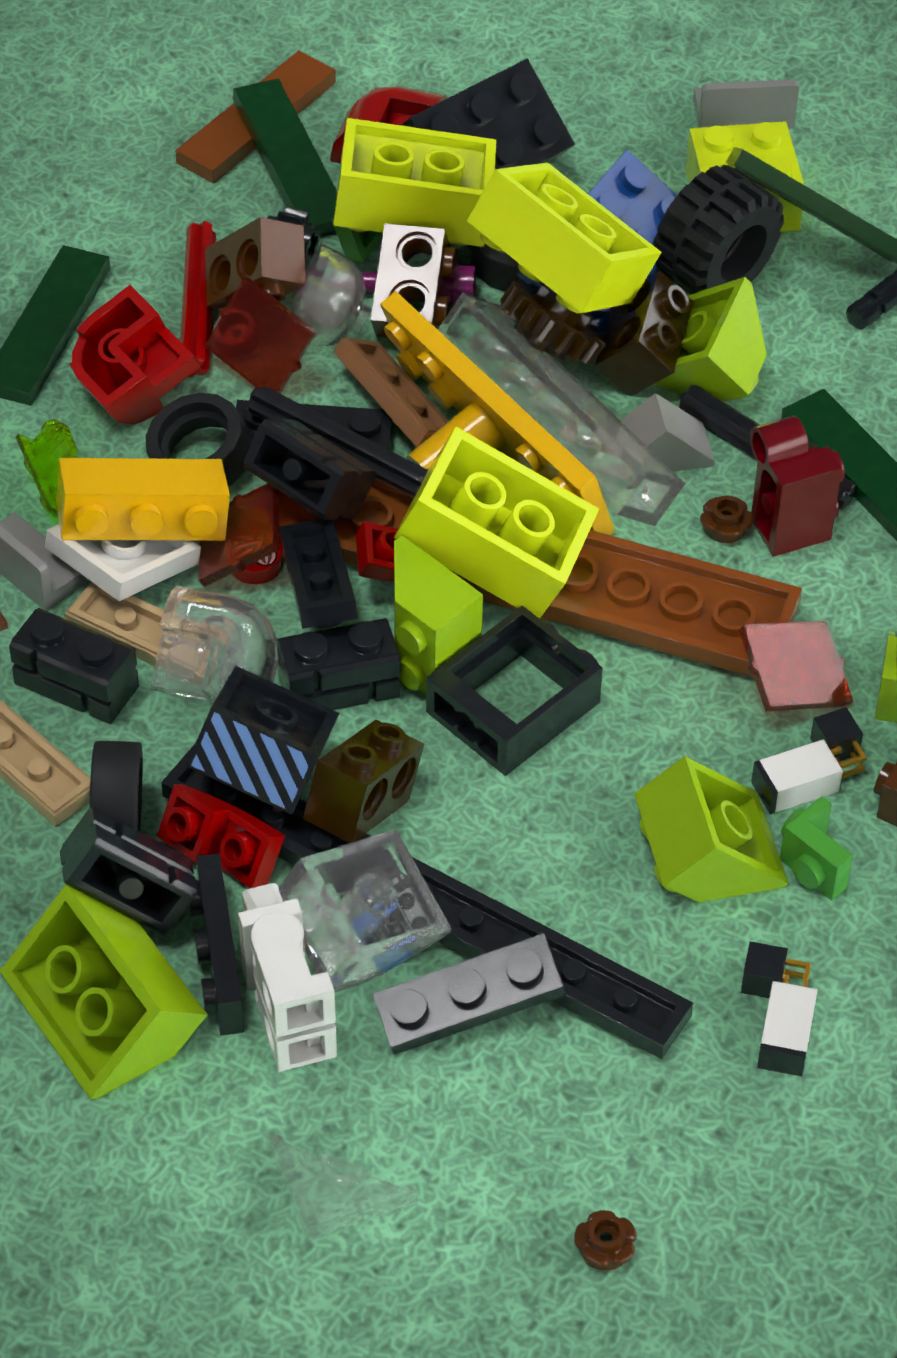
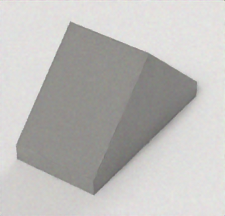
[601,393,715,479]

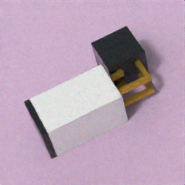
[751,707,867,814]
[741,941,818,1077]

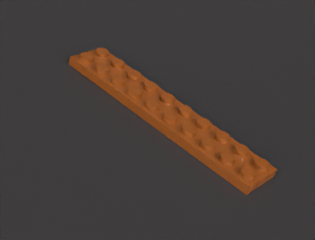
[251,479,802,682]

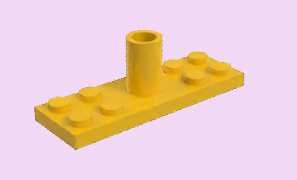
[380,291,615,535]

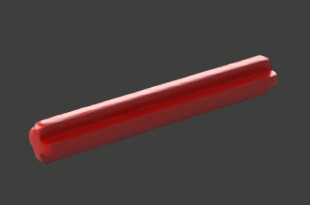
[180,221,216,377]

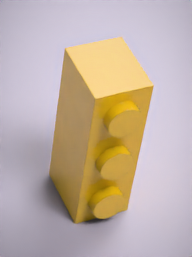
[56,458,230,541]

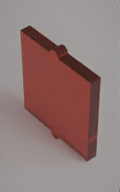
[204,277,317,394]
[198,483,280,587]
[739,621,853,712]

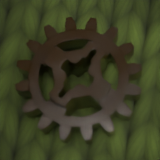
[500,279,607,365]

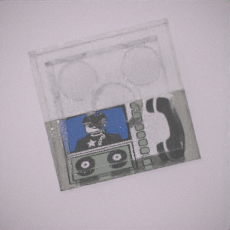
[278,829,452,993]

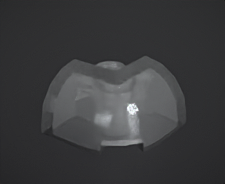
[150,586,278,706]

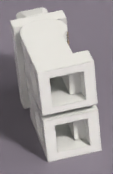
[238,883,337,1072]

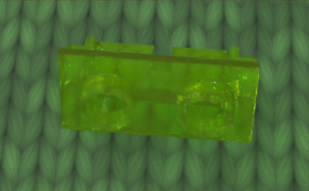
[15,419,79,518]

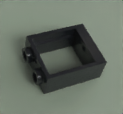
[426,605,603,776]

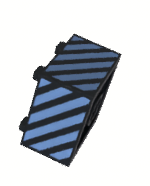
[186,665,340,815]

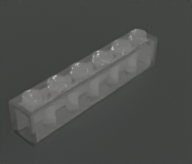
[438,292,686,526]

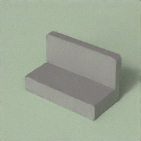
[693,80,799,128]
[0,512,87,611]

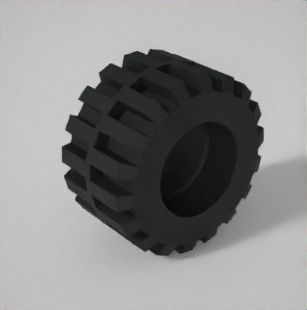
[653,165,784,295]

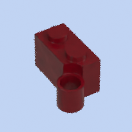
[750,416,845,557]

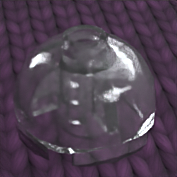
[278,244,371,350]

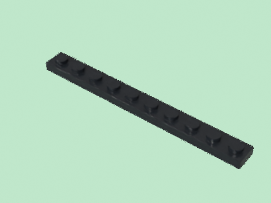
[161,744,693,1059]

